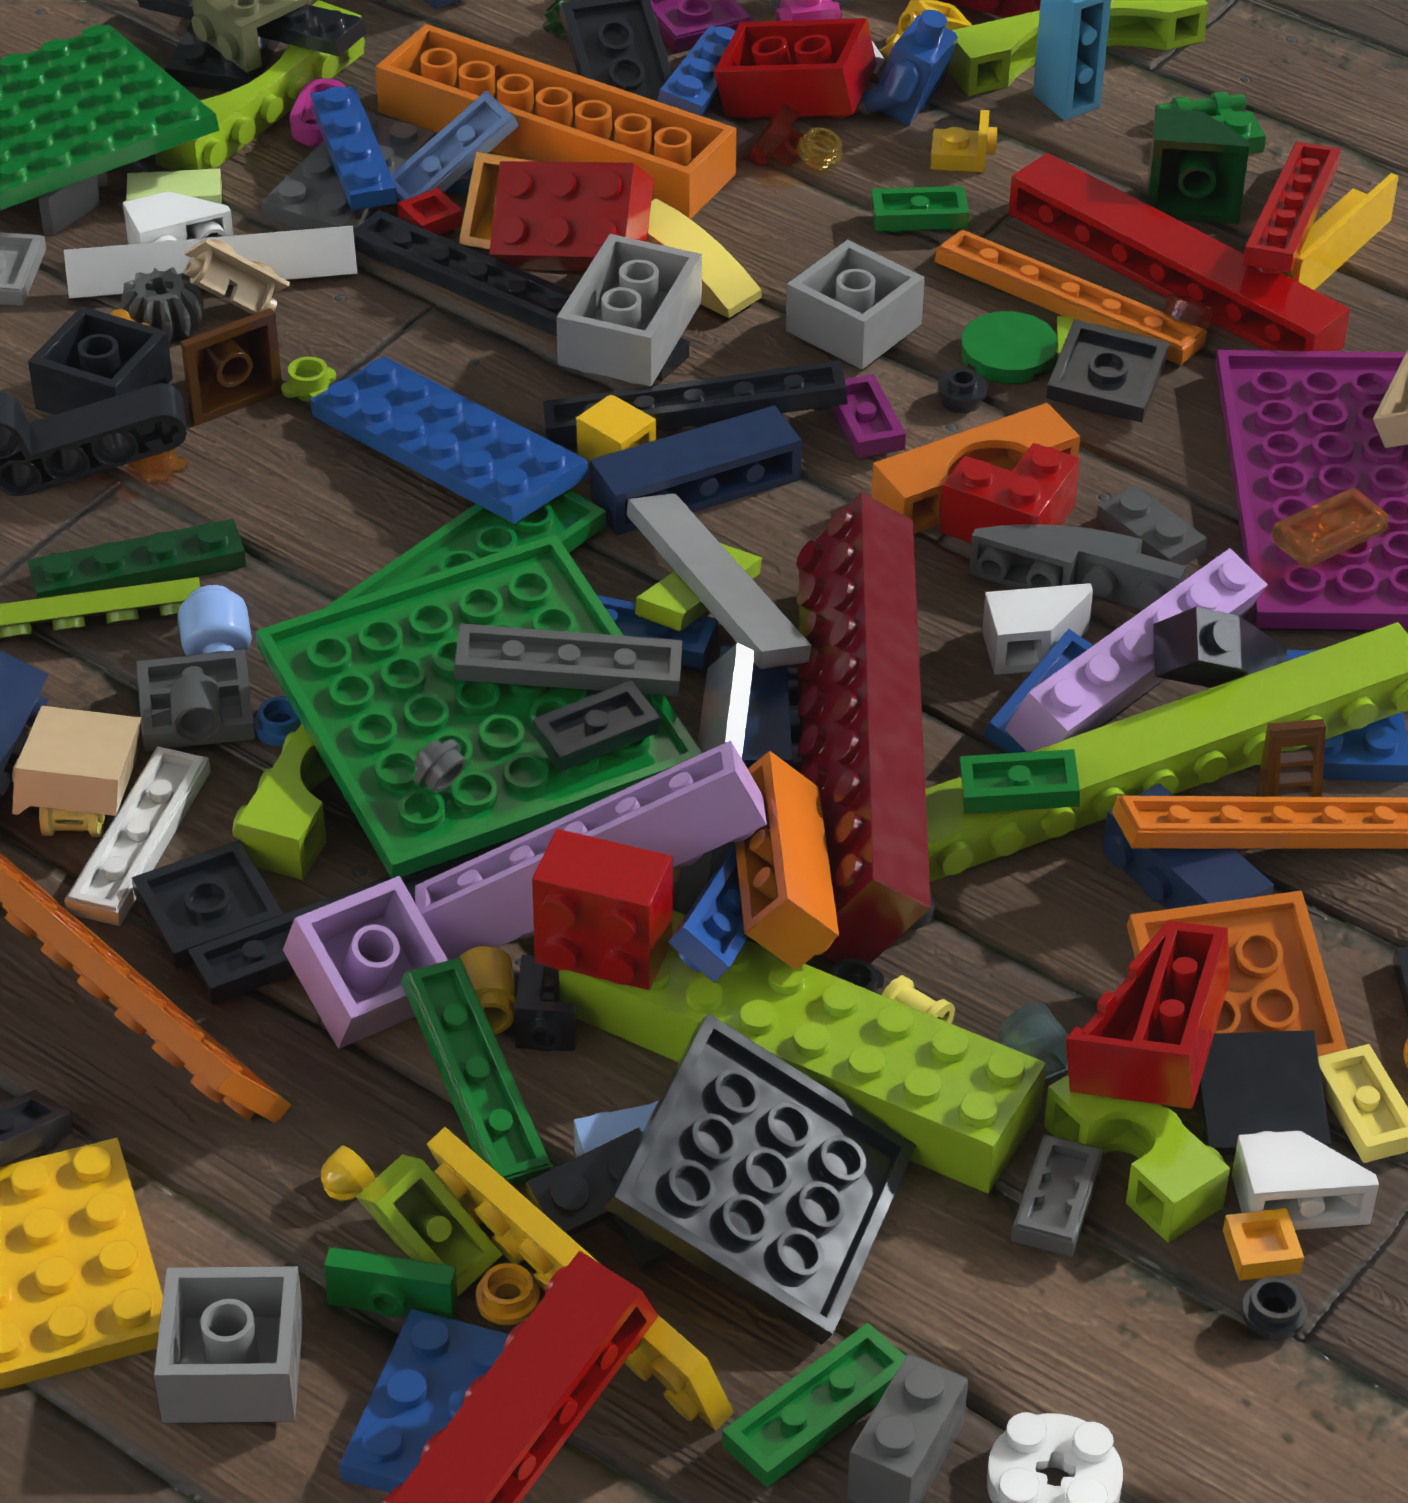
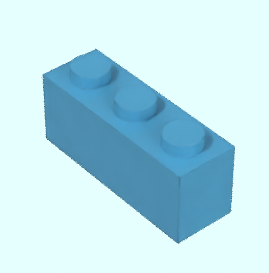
[1033,0,1111,120]

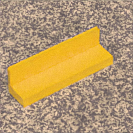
[1282,173,1398,290]

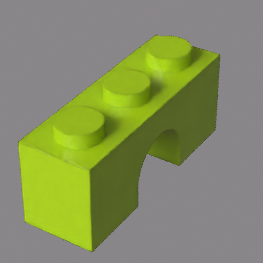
[1044,1075,1230,1243]

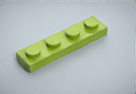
[0,577,200,638]

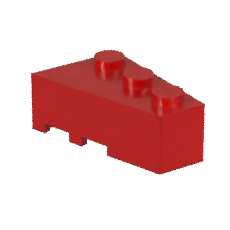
[1066,921,1230,1109]

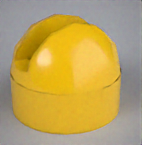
[321,1145,376,1202]

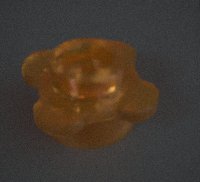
[127,448,188,485]

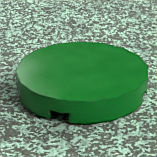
[960,311,1059,384]

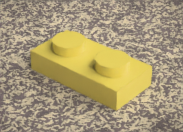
[1318,1044,1408,1163]

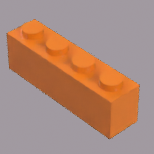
[735,750,839,970]

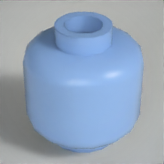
[177,585,252,656]

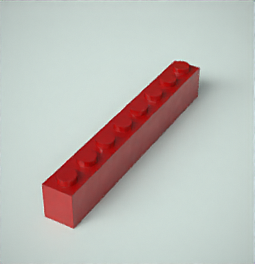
[1008,153,1350,351]

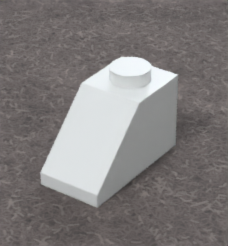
[1232,1131,1379,1230]

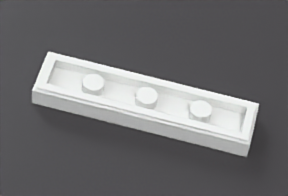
[64,746,211,927]

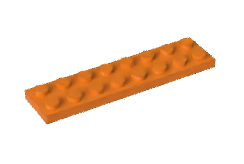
[0,852,291,1123]

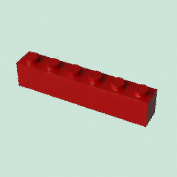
[382,1250,658,1503]

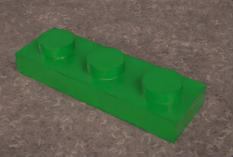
[722,1323,906,1488]

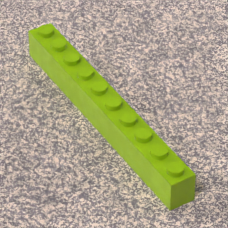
[925,622,1408,882]

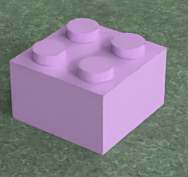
[283,876,448,1049]

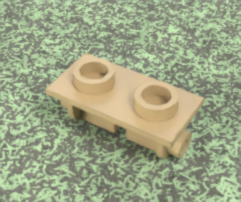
[184,238,290,315]

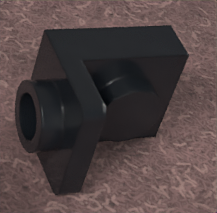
[515,955,576,1051]

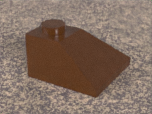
[181,308,282,426]

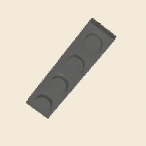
[454,624,682,697]

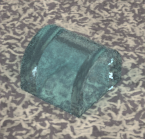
[997,1003,1069,1079]

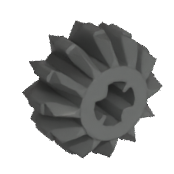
[120,267,204,344]

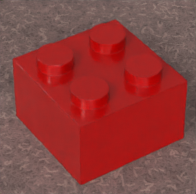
[532,829,673,990]

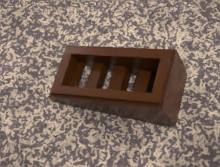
[1256,719,1326,797]

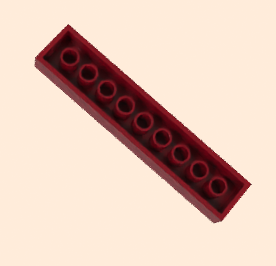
[796,492,931,964]

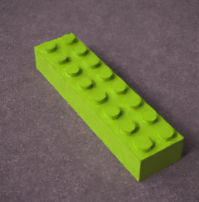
[559,910,1047,1194]

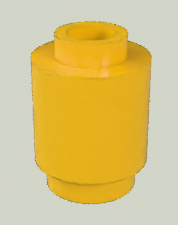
[458,946,517,1035]

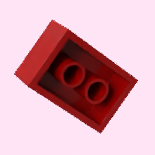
[714,18,877,120]
[489,161,654,271]

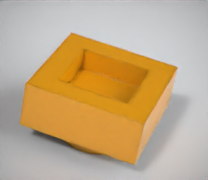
[1223,1208,1304,1281]

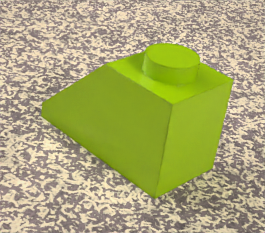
[356,1154,503,1296]

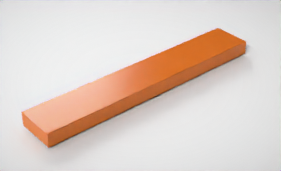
[934,230,1207,365]
[1112,796,1408,849]

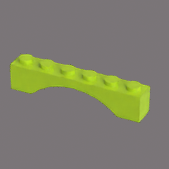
[155,0,365,171]
[947,0,1209,97]

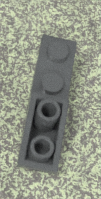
[969,524,1186,610]

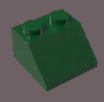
[1146,108,1250,224]

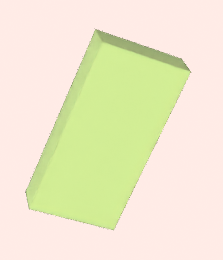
[126,168,222,204]

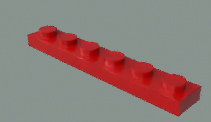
[1243,142,1341,274]

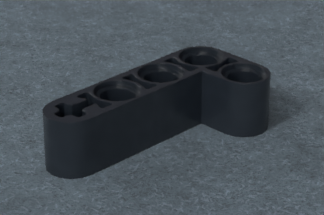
[0,383,187,496]

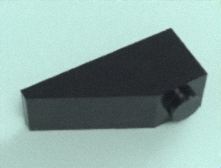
[1153,606,1287,688]

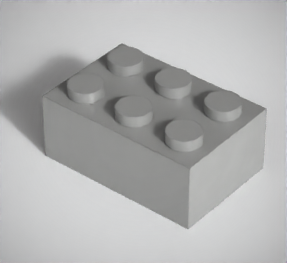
[557,234,702,387]

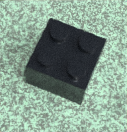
[28,306,173,415]

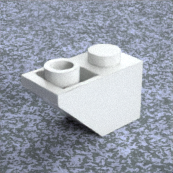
[123,191,234,244]
[982,583,1093,675]

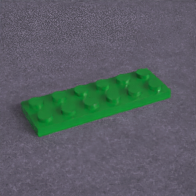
[325,489,606,608]

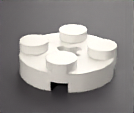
[987,1412,1123,1503]

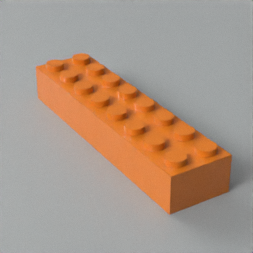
[375,24,736,220]

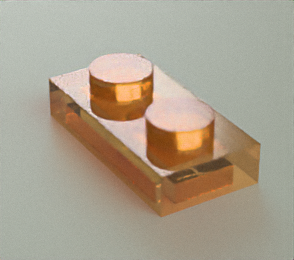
[1271,487,1389,569]

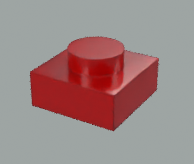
[398,188,463,236]

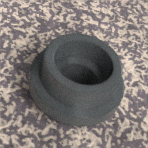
[413,739,467,793]

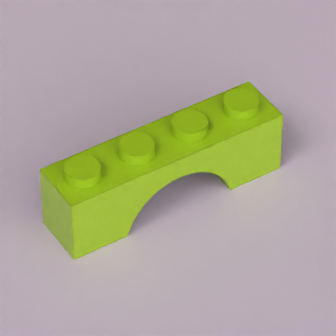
[233,723,332,880]

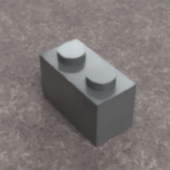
[847,1353,968,1503]

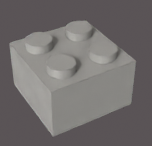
[786,240,925,369]
[154,1266,304,1423]

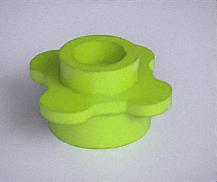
[281,357,336,401]

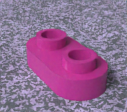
[289,78,346,147]

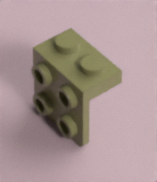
[191,0,312,73]

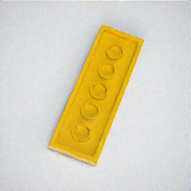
[427,1127,734,1431]

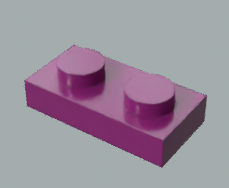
[831,374,906,459]

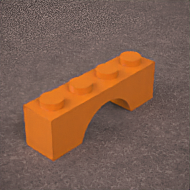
[871,403,1080,534]

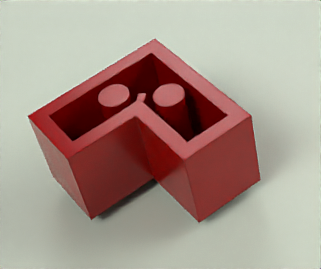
[939,443,1080,543]

